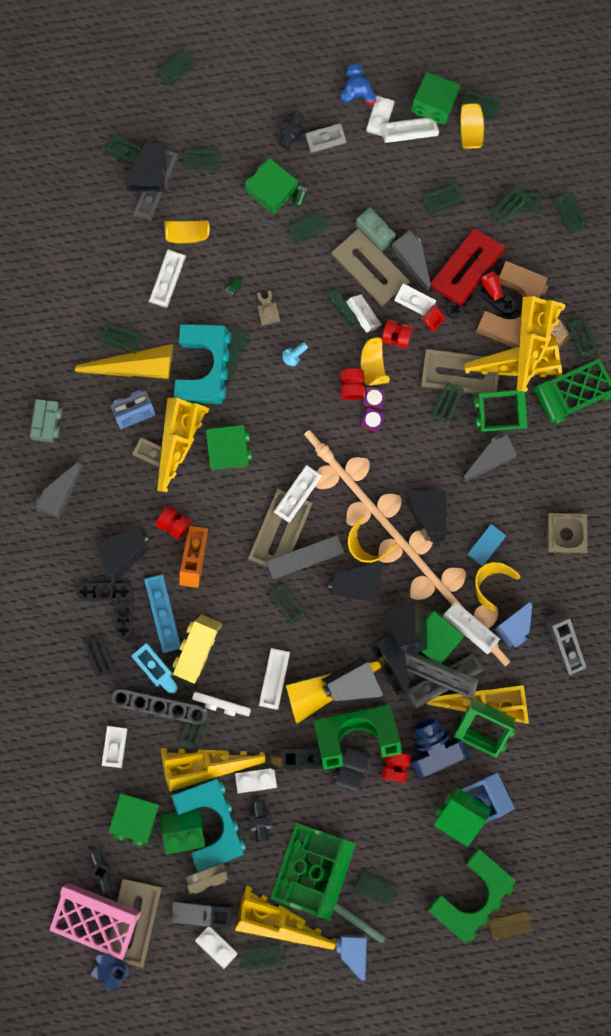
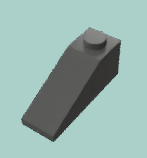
[392,231,431,291]
[463,435,517,482]
[35,463,83,519]
[545,611,587,676]

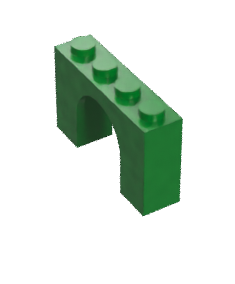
[314,705,401,770]
[427,849,516,943]

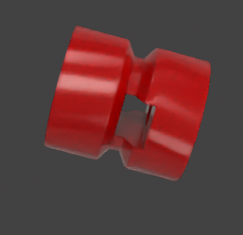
[382,319,413,349]
[340,368,365,400]
[156,505,192,540]
[381,754,411,783]

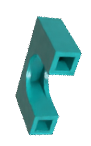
[174,325,231,404]
[171,779,245,872]

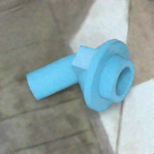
[282,342,308,366]

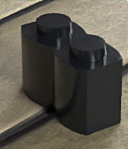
[333,747,370,792]

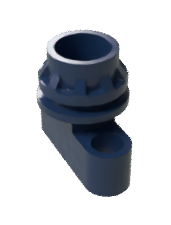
[410,718,469,778]

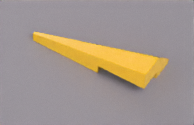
[517,296,565,391]
[464,336,562,378]
[75,344,173,379]
[157,398,209,492]
[286,661,381,724]
[427,685,529,724]
[161,748,265,791]
[235,886,337,950]

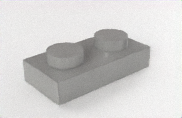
[305,123,346,153]

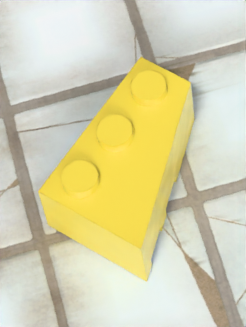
[173,614,222,684]

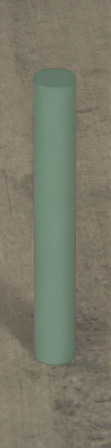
[334,903,386,943]

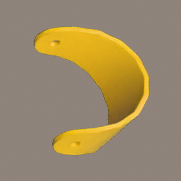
[461,104,484,149]
[164,220,209,243]
[360,338,390,385]
[348,515,397,563]
[476,562,520,612]

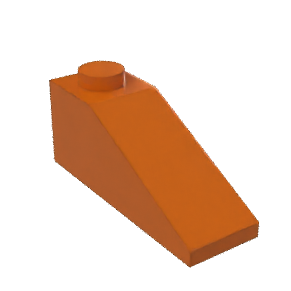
[179,526,208,588]

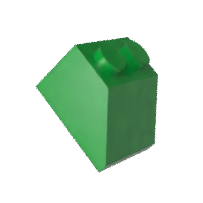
[160,807,206,854]

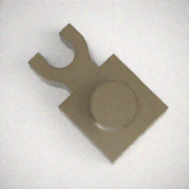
[257,291,280,325]

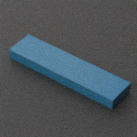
[144,574,181,654]

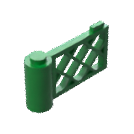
[533,358,611,425]

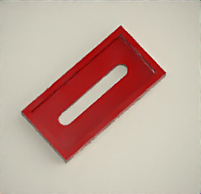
[430,229,505,306]

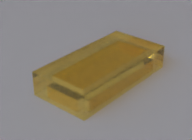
[488,911,532,941]

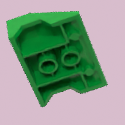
[270,823,356,920]

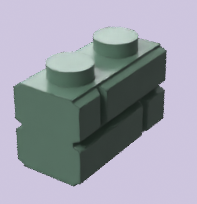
[356,207,396,252]
[29,399,62,443]

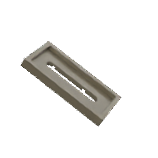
[331,228,409,307]
[421,349,499,394]
[248,489,313,567]
[105,879,162,968]

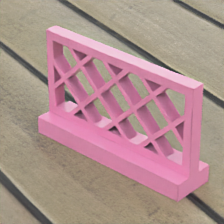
[50,883,141,960]

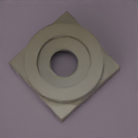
[547,513,587,554]
[186,863,229,894]

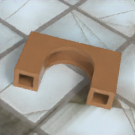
[476,261,548,348]

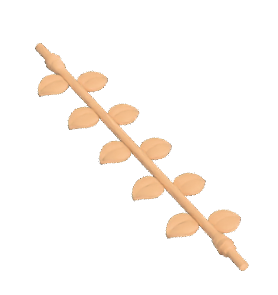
[304,430,511,666]

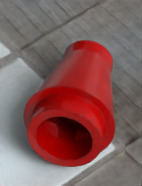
[481,271,504,301]

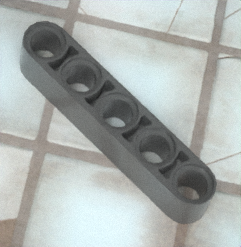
[112,689,208,724]

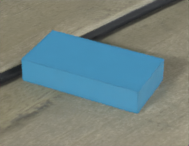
[467,524,506,566]

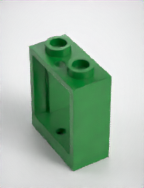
[474,390,527,432]
[454,698,517,758]

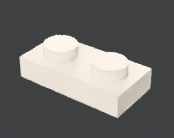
[367,96,394,136]
[394,284,436,316]
[346,295,382,332]
[102,726,127,768]
[235,769,277,793]
[195,927,238,968]

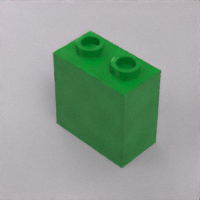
[411,72,461,125]
[245,158,298,215]
[206,425,252,471]
[422,609,465,664]
[434,787,491,847]
[109,794,160,846]

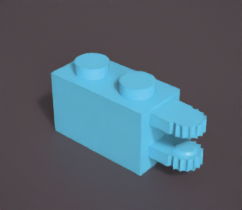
[132,643,178,694]

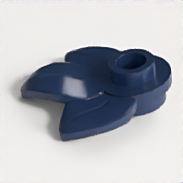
[91,954,130,991]

